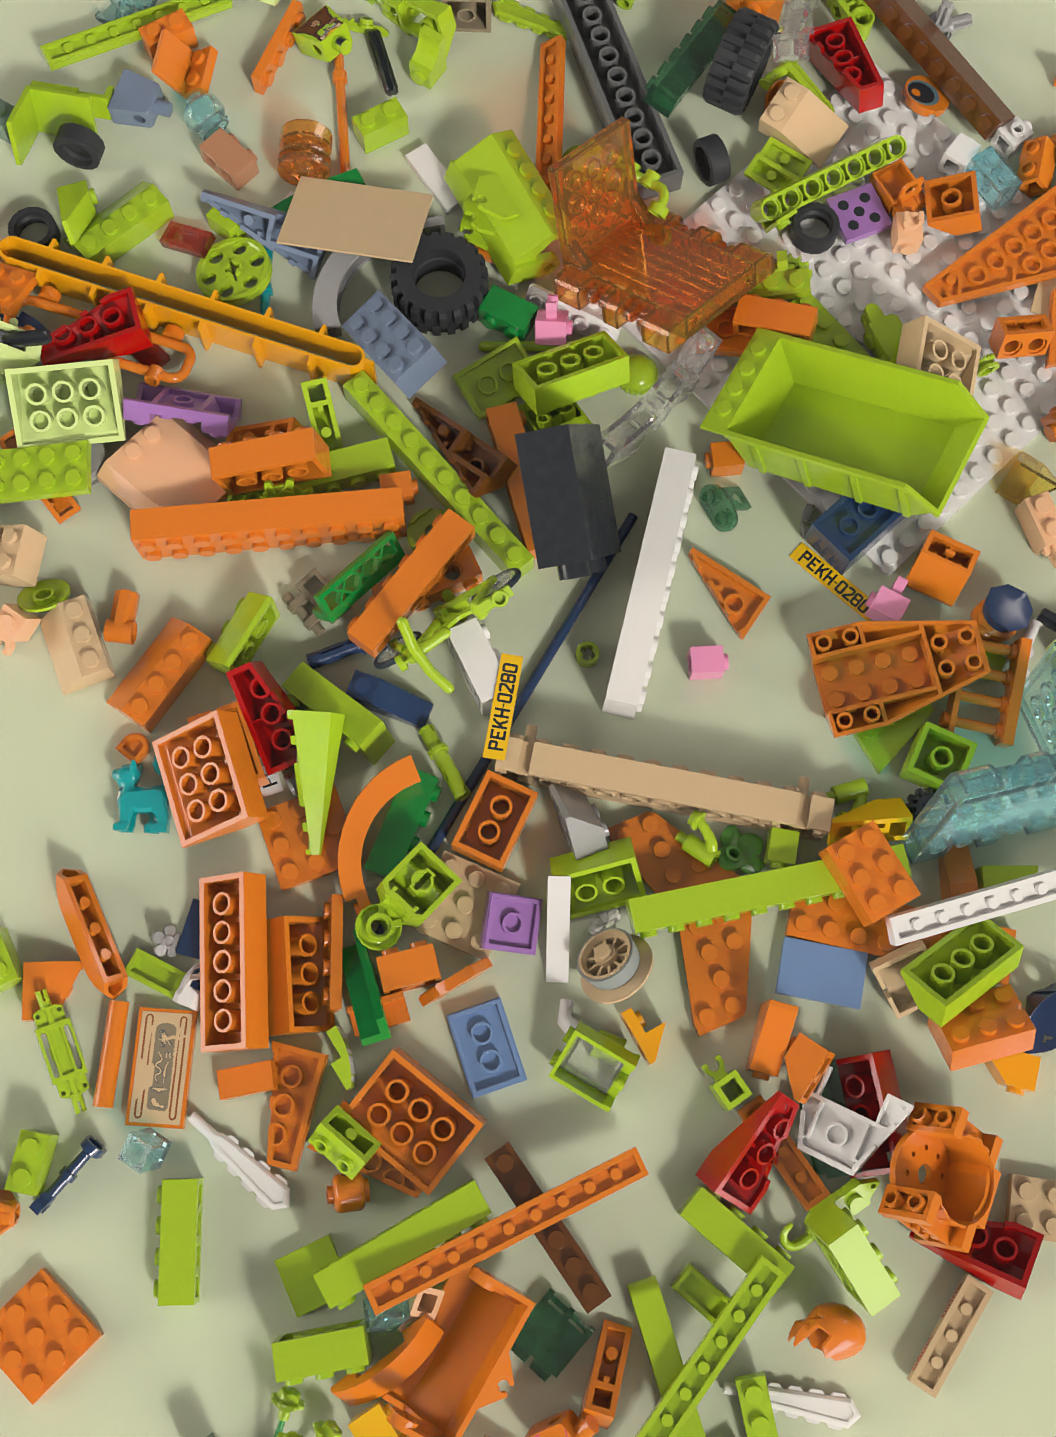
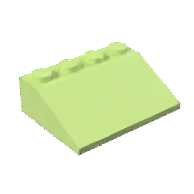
[4,359,126,448]

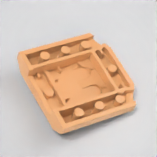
[97,415,229,509]

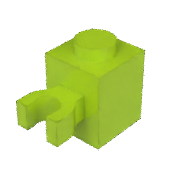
[700,1054,753,1111]

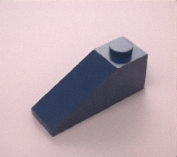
[346,669,434,729]

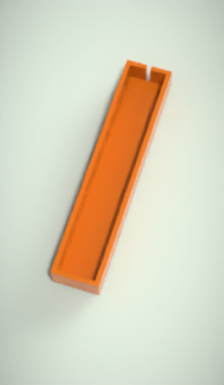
[130,487,407,561]

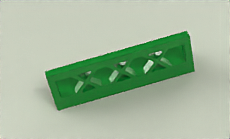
[312,530,405,623]
[342,930,392,1046]

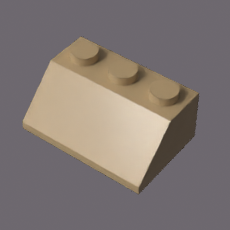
[40,594,116,695]

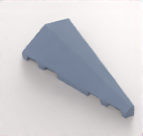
[201,189,326,280]

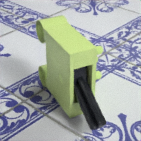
[0,317,52,384]

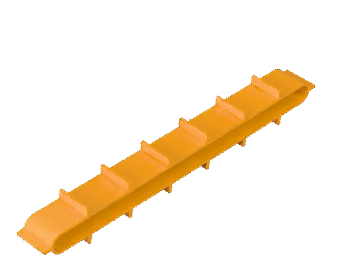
[0,236,378,385]

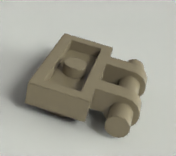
[282,568,352,637]

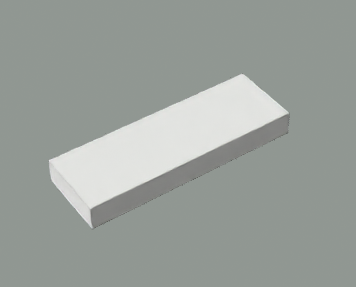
[405,143,461,214]

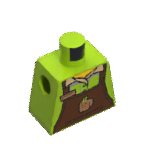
[292,5,353,62]

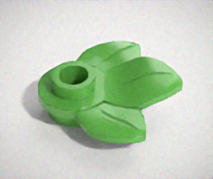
[718,824,765,874]

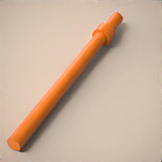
[332,53,350,173]

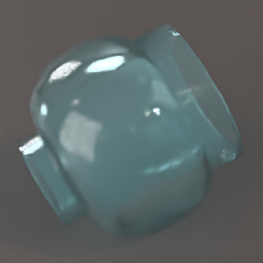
[183,92,229,141]

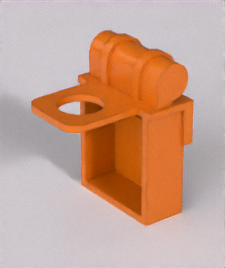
[869,158,926,218]

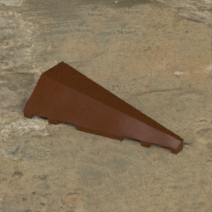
[411,397,518,498]

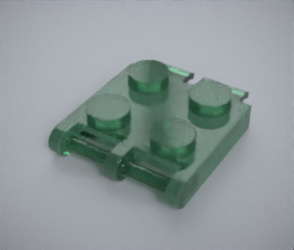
[510,1287,595,1382]

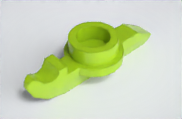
[343,16,389,37]

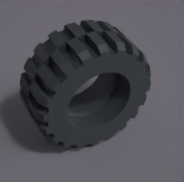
[702,7,780,116]
[390,231,488,336]

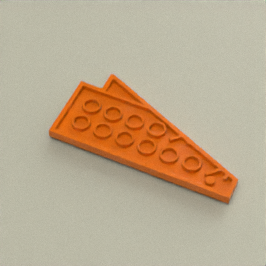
[921,185,1056,308]

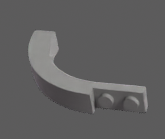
[312,215,445,338]

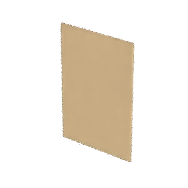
[276,176,433,263]

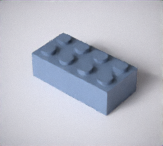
[342,290,447,399]

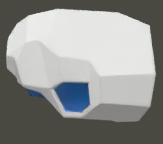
[172,963,200,1012]

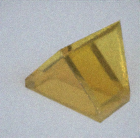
[995,451,1056,506]

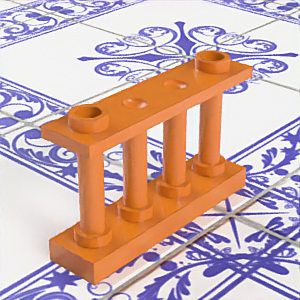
[939,637,1033,748]

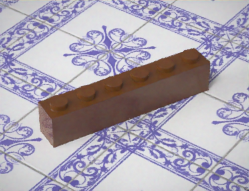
[485,1141,612,1314]

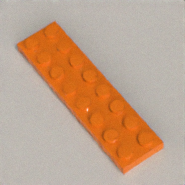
[784,895,1016,986]

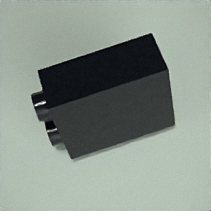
[515,424,621,581]

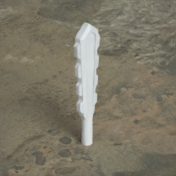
[187,1111,291,1210]
[723,1381,861,1430]

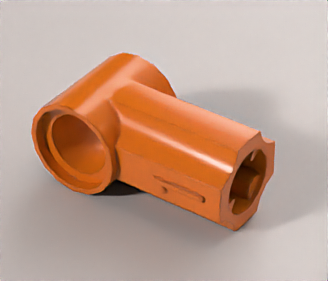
[103,589,140,645]

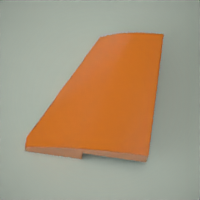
[22,961,84,1022]

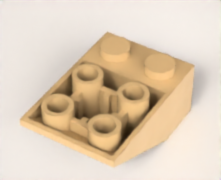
[0,524,47,587]

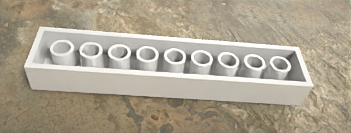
[602,447,699,719]

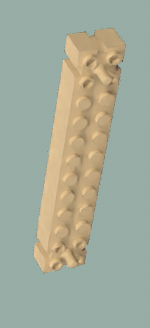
[495,724,835,841]

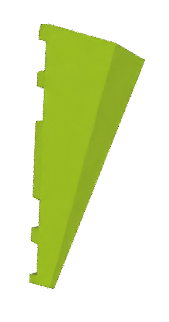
[367,0,457,59]
[287,710,345,855]

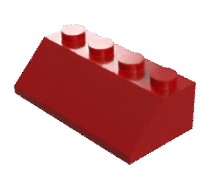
[828,1049,909,1179]

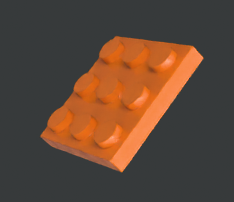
[259,784,362,891]
[0,1268,104,1405]

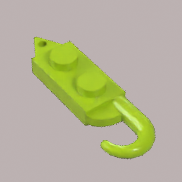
[779,1177,880,1251]

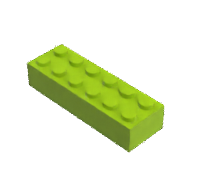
[313,1178,492,1310]

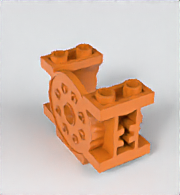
[878,1102,1003,1253]

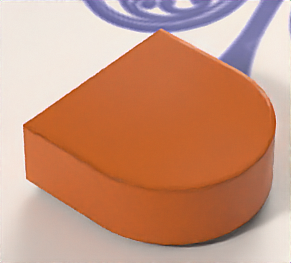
[115,733,150,765]

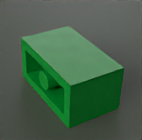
[479,284,538,341]

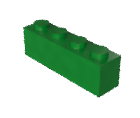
[364,769,442,879]

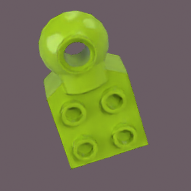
[355,841,462,951]

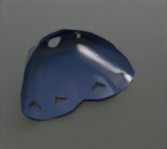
[1024,983,1056,1054]

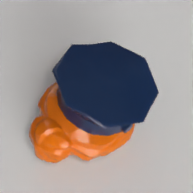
[970,584,1033,643]

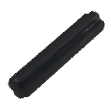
[368,29,398,96]

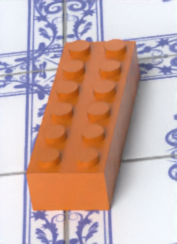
[199,871,269,1052]

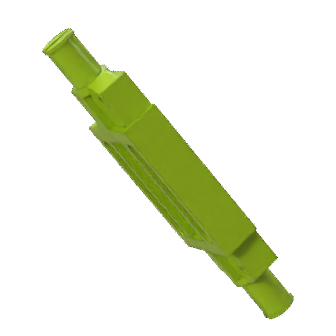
[32,989,89,1115]

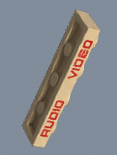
[906,1273,994,1398]

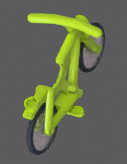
[374,568,521,694]

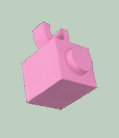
[535,294,573,346]
[865,576,911,621]

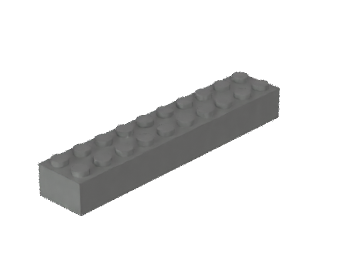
[552,0,684,202]

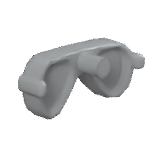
[800,503,815,538]

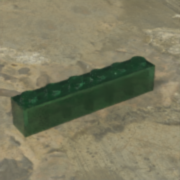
[643,0,737,118]

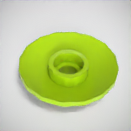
[17,579,71,612]

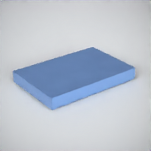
[775,937,868,1010]
[446,997,527,1099]

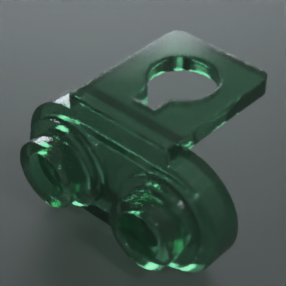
[699,484,751,532]

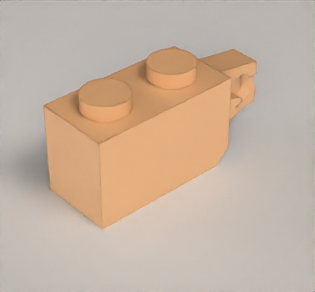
[1014,491,1056,568]

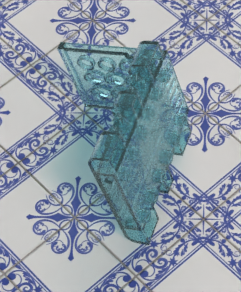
[903,642,1056,865]

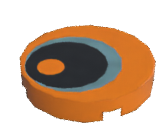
[902,75,950,117]

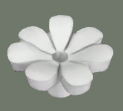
[588,908,621,935]

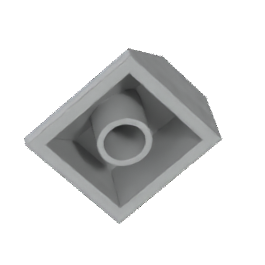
[548,784,609,860]

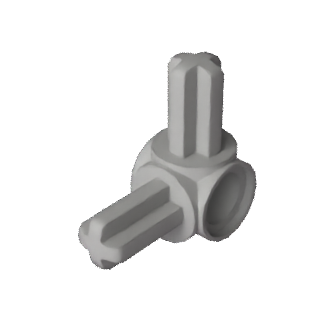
[928,0,973,39]

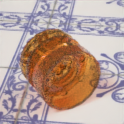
[277,119,333,186]

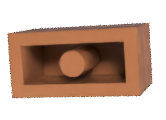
[199,127,259,191]

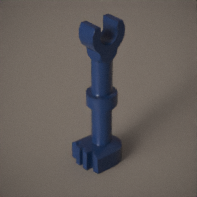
[29,1135,107,1215]

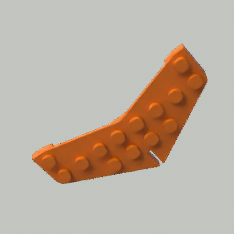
[608,812,752,1037]

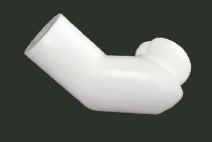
[558,999,579,1034]

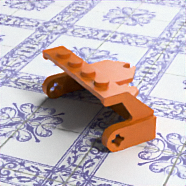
[381,1265,536,1437]

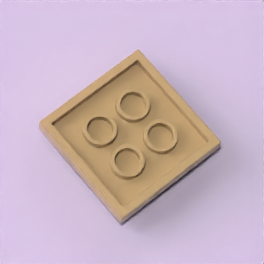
[409,850,521,959]

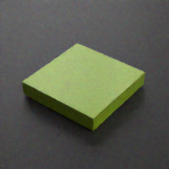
[274,1234,339,1318]

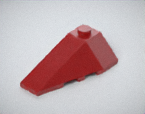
[40,287,153,366]
[695,1090,799,1215]
[909,1221,1044,1300]

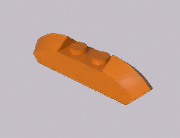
[56,868,128,1000]

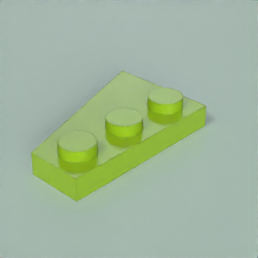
[853,705,934,774]

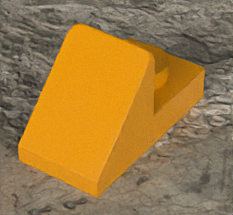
[619,1008,666,1065]

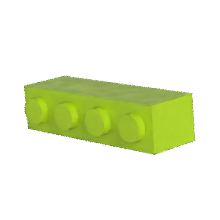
[294,437,396,494]
[153,1178,203,1306]
[677,1185,795,1296]

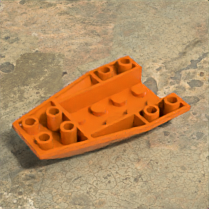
[806,620,991,739]

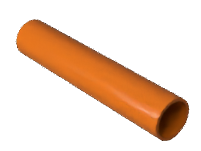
[92,1000,130,1108]

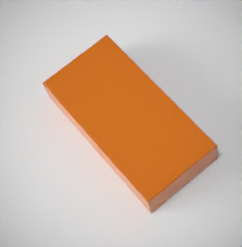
[217,1060,278,1100]

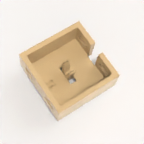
[869,939,927,1019]

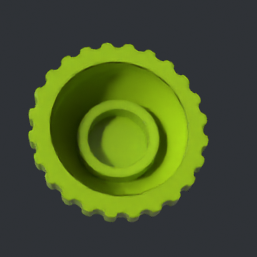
[620,353,659,396]

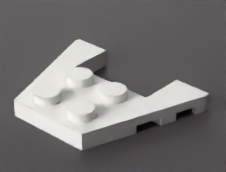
[797,1066,914,1176]

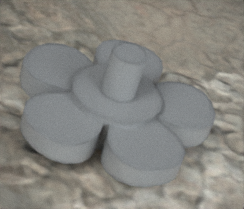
[152,925,181,957]

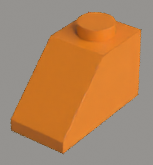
[784,1032,836,1104]

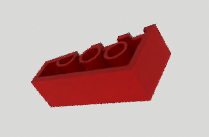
[804,16,884,114]
[226,661,297,776]

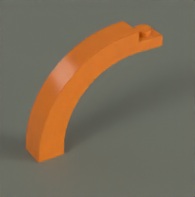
[338,754,421,916]

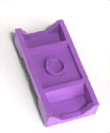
[123,382,242,438]

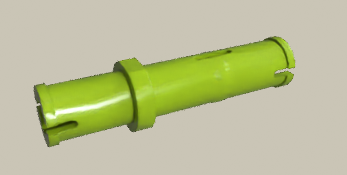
[418,724,471,802]

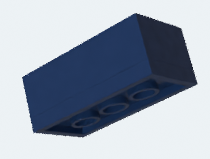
[804,496,905,575]

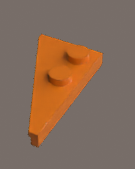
[688,547,771,640]

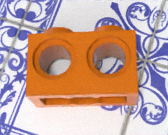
[988,314,1055,359]

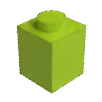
[206,207,247,239]
[763,827,800,870]

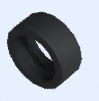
[53,123,105,170]
[693,133,731,187]
[789,202,840,254]
[8,207,61,246]

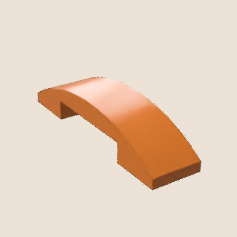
[330,1313,444,1406]

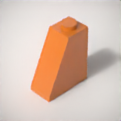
[745,999,799,1081]

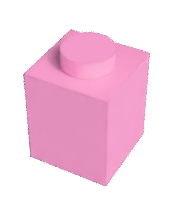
[687,645,729,680]

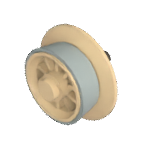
[577,928,653,1004]

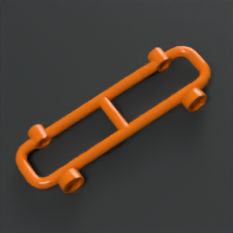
[3,286,196,387]

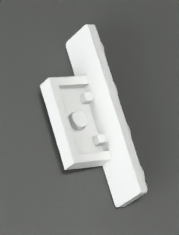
[525,283,621,342]

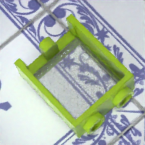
[548,1020,641,1113]

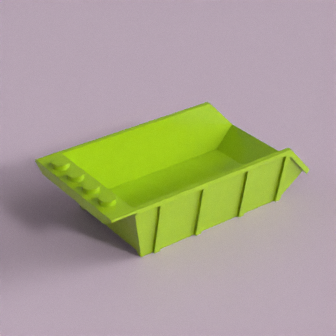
[700,327,990,518]

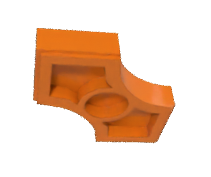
[418,957,493,1007]

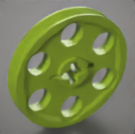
[196,237,273,306]

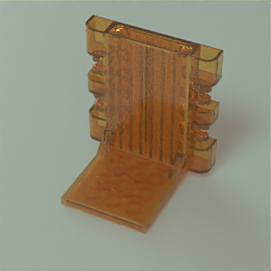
[547,117,775,354]

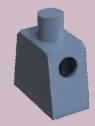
[108,69,173,128]

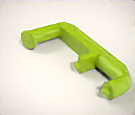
[759,60,835,113]

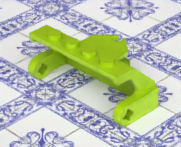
[444,129,574,285]

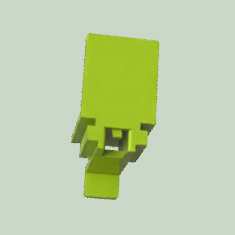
[6,80,115,165]

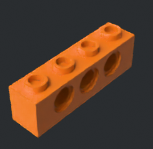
[371,545,483,612]

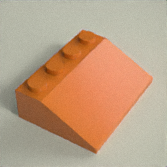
[152,710,269,848]
[345,1046,487,1196]

